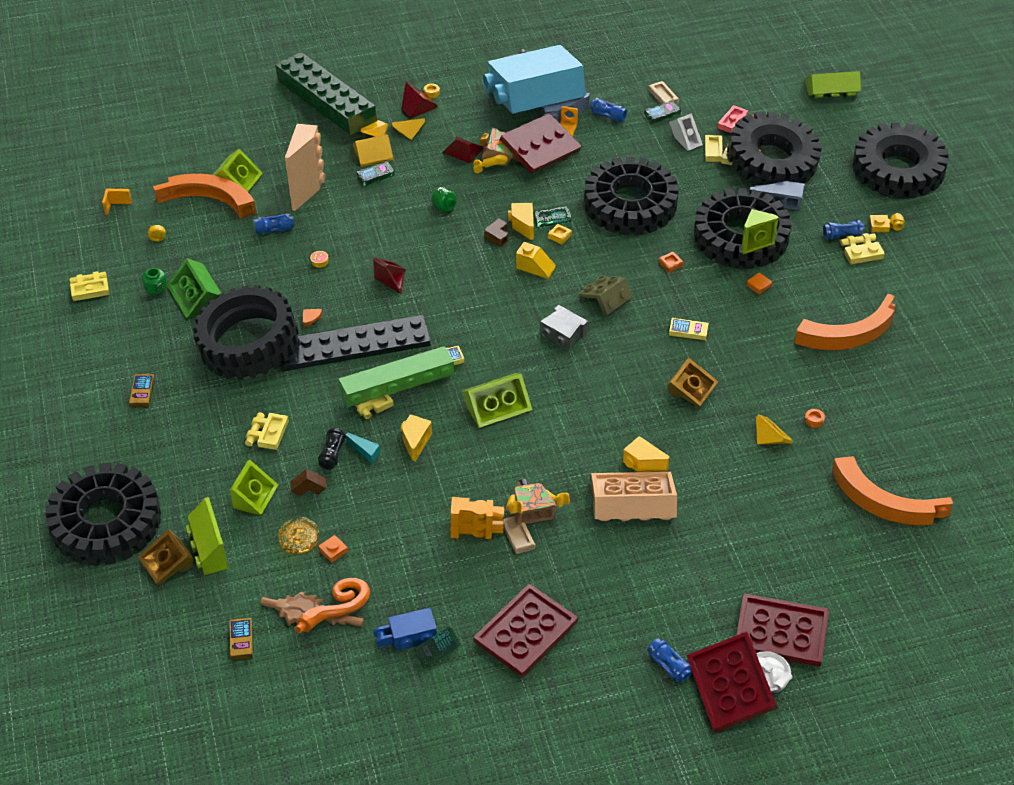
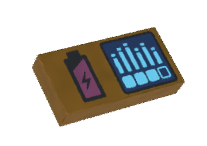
[129,374,155,407]
[230,618,253,660]

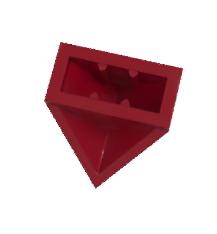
[401,82,438,119]
[442,136,483,163]
[373,257,406,294]

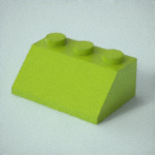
[804,71,861,98]
[462,373,532,428]
[186,497,229,575]

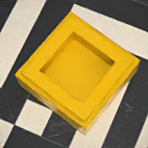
[548,224,572,245]

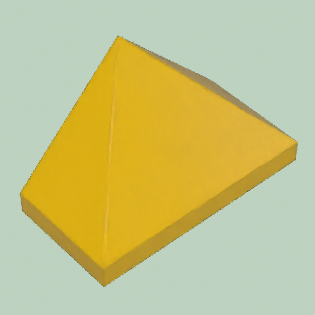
[391,118,425,140]
[359,120,389,137]
[756,414,793,444]

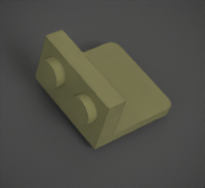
[579,275,633,315]

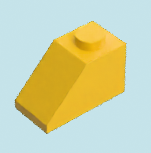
[508,203,534,240]
[516,242,556,279]
[400,415,432,462]
[623,436,670,472]

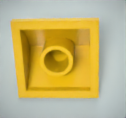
[353,134,393,167]

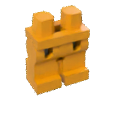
[451,497,504,539]

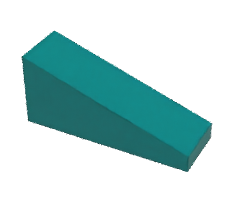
[346,432,380,463]

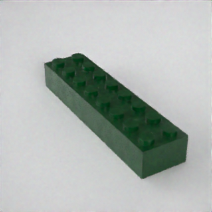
[275,52,377,135]

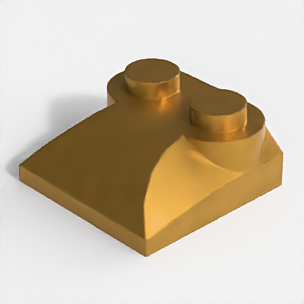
[667,358,719,407]
[138,529,193,585]

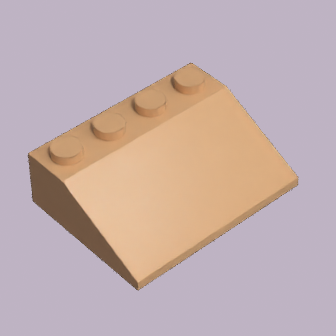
[285,124,325,211]
[591,472,677,521]

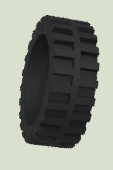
[193,285,299,380]

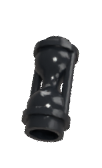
[318,428,346,470]

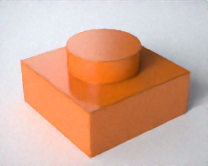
[318,535,348,563]

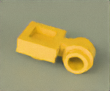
[869,213,905,232]

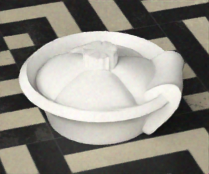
[757,651,792,693]

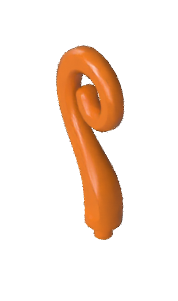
[295,578,370,634]

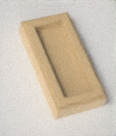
[648,81,679,108]
[503,516,535,554]

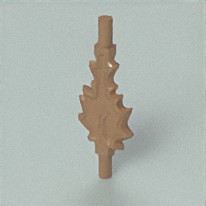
[260,592,364,627]

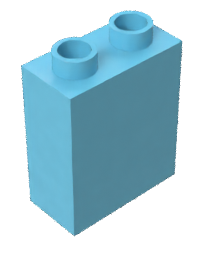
[483,45,586,114]

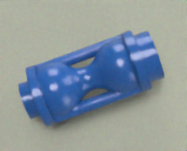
[590,98,627,122]
[254,213,294,235]
[823,220,864,240]
[647,638,692,682]

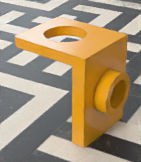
[560,106,578,137]
[102,189,132,215]

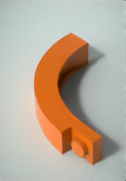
[153,174,256,218]
[794,294,896,350]
[832,456,953,525]

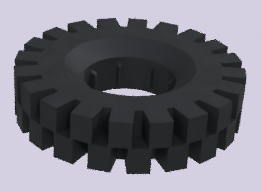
[727,111,822,186]
[853,122,949,199]
[584,157,679,235]
[694,188,791,269]
[45,463,161,566]

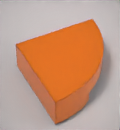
[303,309,322,327]

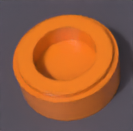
[805,409,825,428]

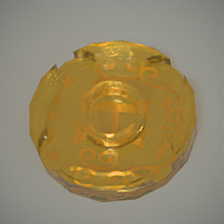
[278,517,319,554]

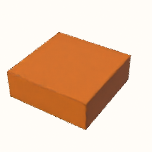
[658,252,684,273]
[746,273,772,295]

